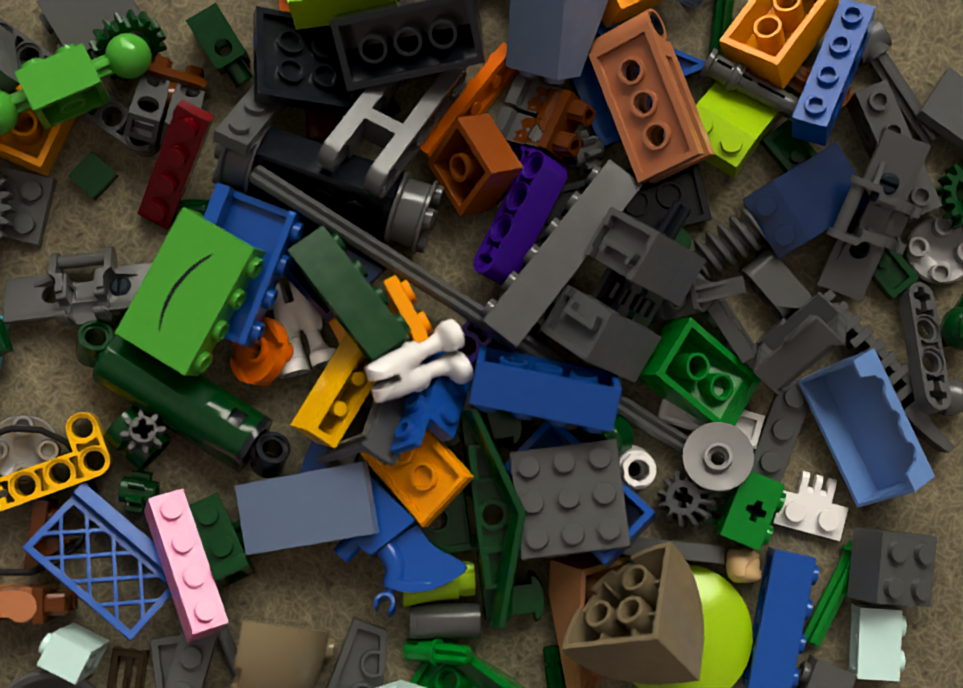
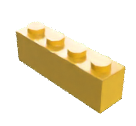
[290,334,376,449]

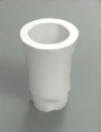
[619,445,656,492]

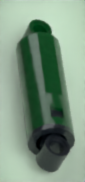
[76,320,291,478]

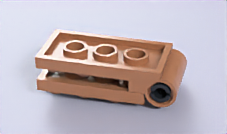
[588,8,715,183]

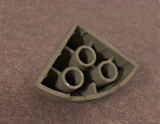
[562,541,704,684]
[231,618,335,688]

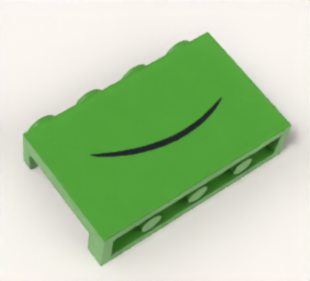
[115,207,266,376]

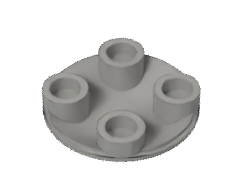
[906,216,963,285]
[0,414,60,485]

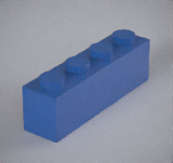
[742,547,819,688]

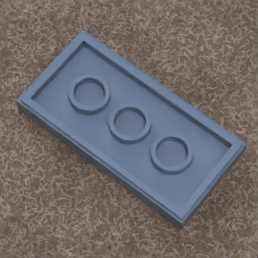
[235,461,379,555]

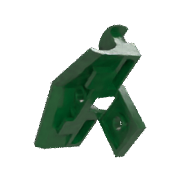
[399,409,545,628]

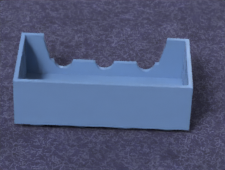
[798,348,935,508]

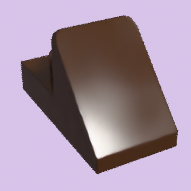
[23,498,78,569]

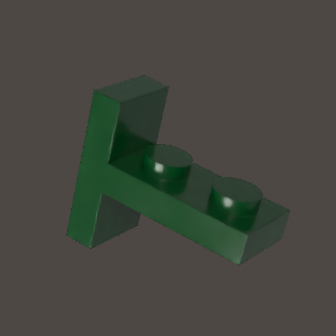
[189,492,255,588]

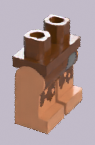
[0,581,78,624]

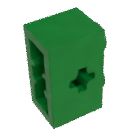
[714,471,786,551]

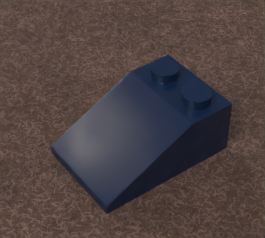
[742,142,869,259]

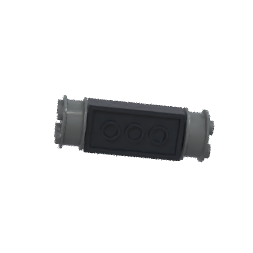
[212,125,445,254]

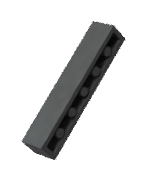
[479,159,643,353]

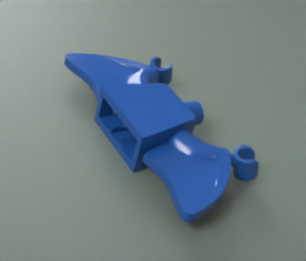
[301,441,467,617]

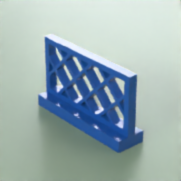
[22,482,172,642]

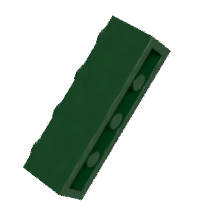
[288,226,411,363]

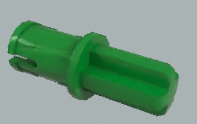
[403,638,472,667]

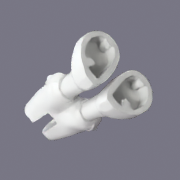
[272,280,337,379]
[365,319,474,403]

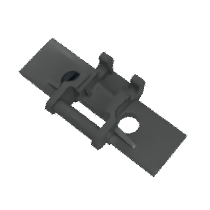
[816,128,931,301]
[3,247,153,327]

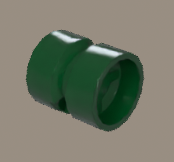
[104,406,172,471]

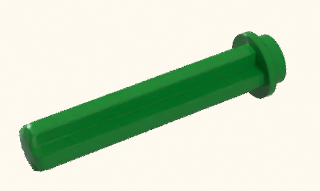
[803,540,853,646]

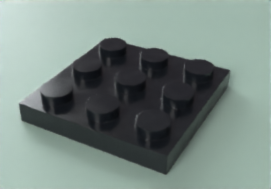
[253,6,360,115]

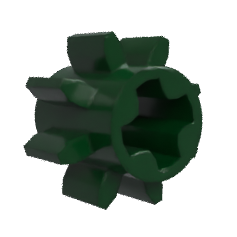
[118,470,160,514]

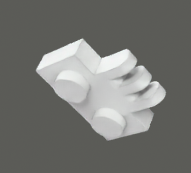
[772,471,848,541]

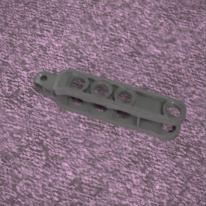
[317,66,468,198]

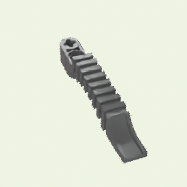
[739,248,955,453]

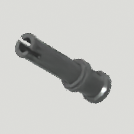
[699,48,799,120]

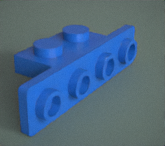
[390,352,471,455]

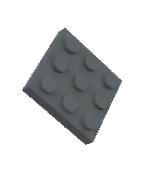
[510,439,631,561]

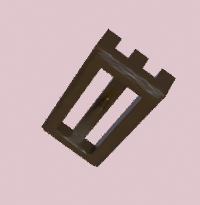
[107,646,149,688]

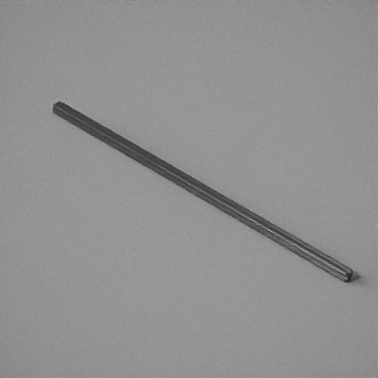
[249,165,725,465]

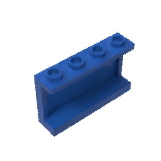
[204,182,304,348]

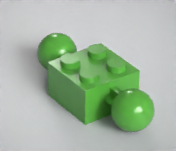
[0,33,152,135]

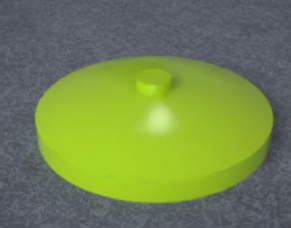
[633,564,753,688]

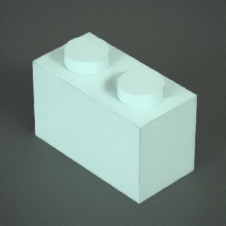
[849,604,907,682]
[37,622,110,685]

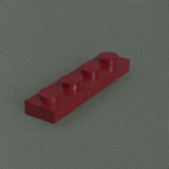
[137,99,215,230]

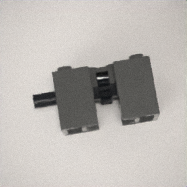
[540,201,706,383]

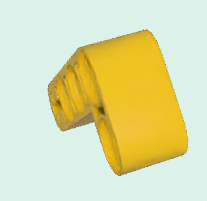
[0,412,113,512]

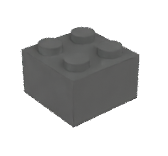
[847,527,937,607]

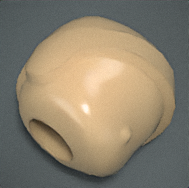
[725,547,762,583]

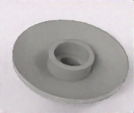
[683,422,754,492]

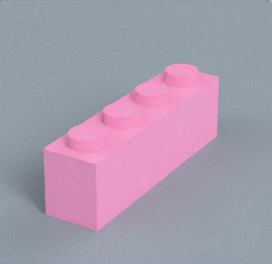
[144,489,229,643]

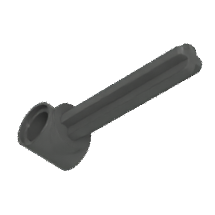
[859,20,940,144]

